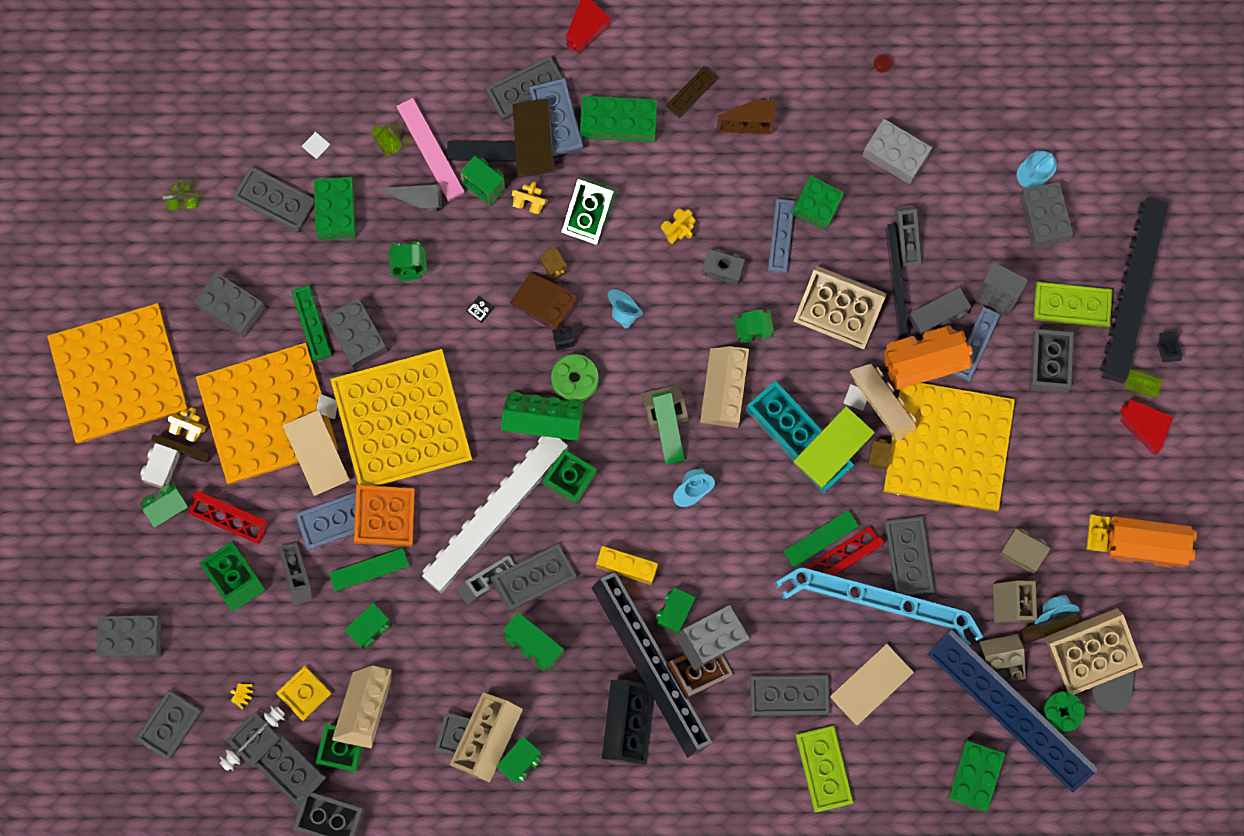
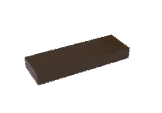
[666,66,717,119]
[151,434,210,463]
[1021,611,1079,644]

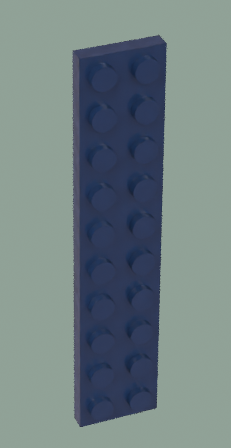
[928,629,1098,793]

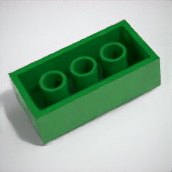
[580,96,657,143]
[501,392,584,441]

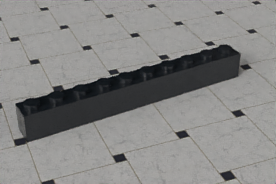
[1099,197,1169,384]
[591,572,713,758]

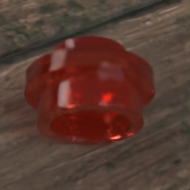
[873,54,892,73]

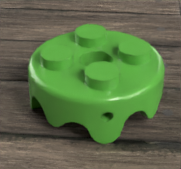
[551,354,599,402]

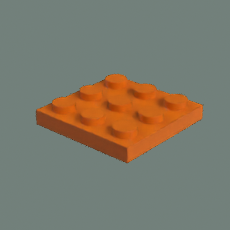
[353,485,415,547]

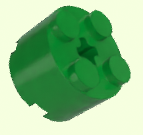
[388,242,428,281]
[733,309,774,344]
[1041,692,1085,733]

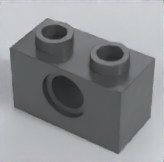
[702,249,745,286]

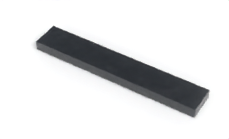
[447,141,559,163]
[886,224,908,338]

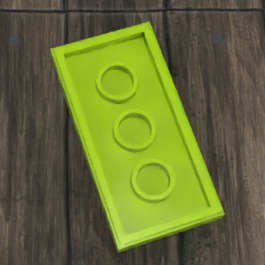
[1033,282,1112,327]
[793,407,875,489]
[795,726,853,813]

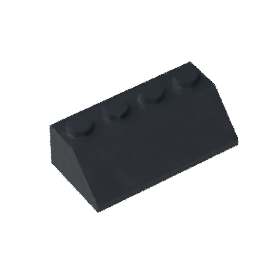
[602,680,654,765]

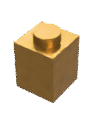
[539,247,567,280]
[867,439,892,470]

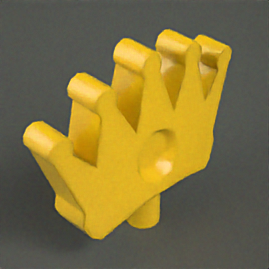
[230,683,253,710]

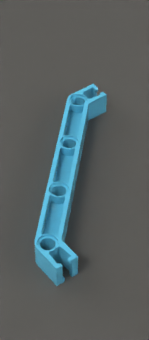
[774,568,983,646]

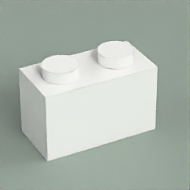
[140,443,180,488]

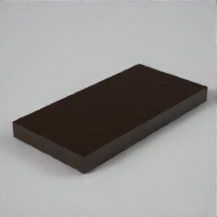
[512,99,555,177]

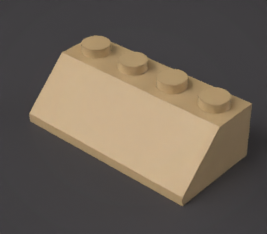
[700,346,749,428]
[850,364,916,442]
[333,666,391,749]
[450,693,523,782]

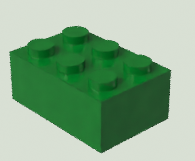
[314,177,356,240]
[503,612,564,672]
[946,741,1005,812]

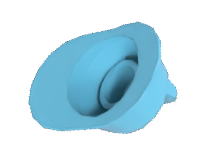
[1016,151,1057,188]
[607,289,643,328]
[673,468,715,507]
[1035,595,1080,624]

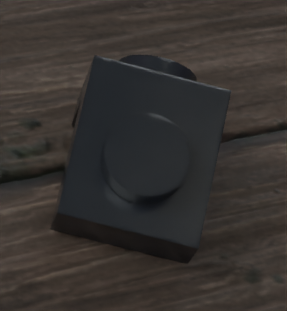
[552,326,575,351]
[1157,331,1182,363]

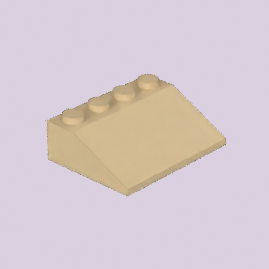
[794,266,887,349]
[1044,608,1143,695]

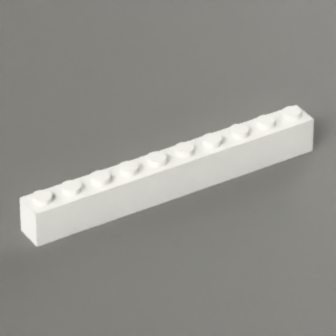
[422,436,568,594]

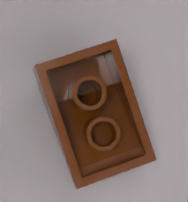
[716,98,775,134]
[510,272,578,330]
[668,655,733,699]

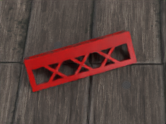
[188,490,268,545]
[805,526,884,576]

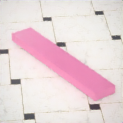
[396,98,464,202]

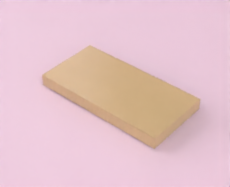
[283,410,350,496]
[830,644,914,726]

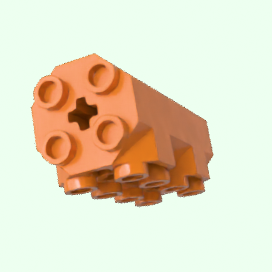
[884,326,973,390]
[1107,517,1197,568]

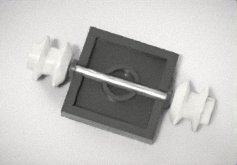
[219,706,285,771]

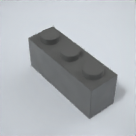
[908,287,971,338]

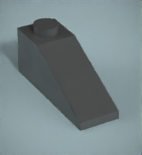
[382,185,442,212]
[894,205,922,267]
[278,542,312,605]
[457,555,515,605]

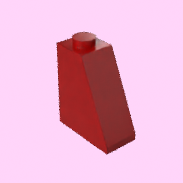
[566,0,611,54]
[1119,399,1173,456]

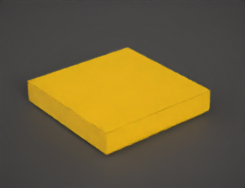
[276,666,332,722]

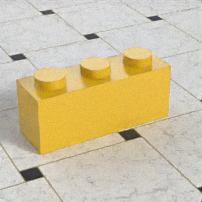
[596,546,658,585]

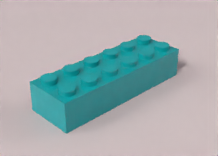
[746,381,854,495]

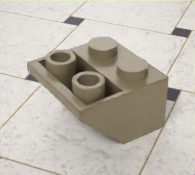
[641,385,688,430]
[999,529,1050,574]
[993,581,1037,623]
[979,634,1026,683]

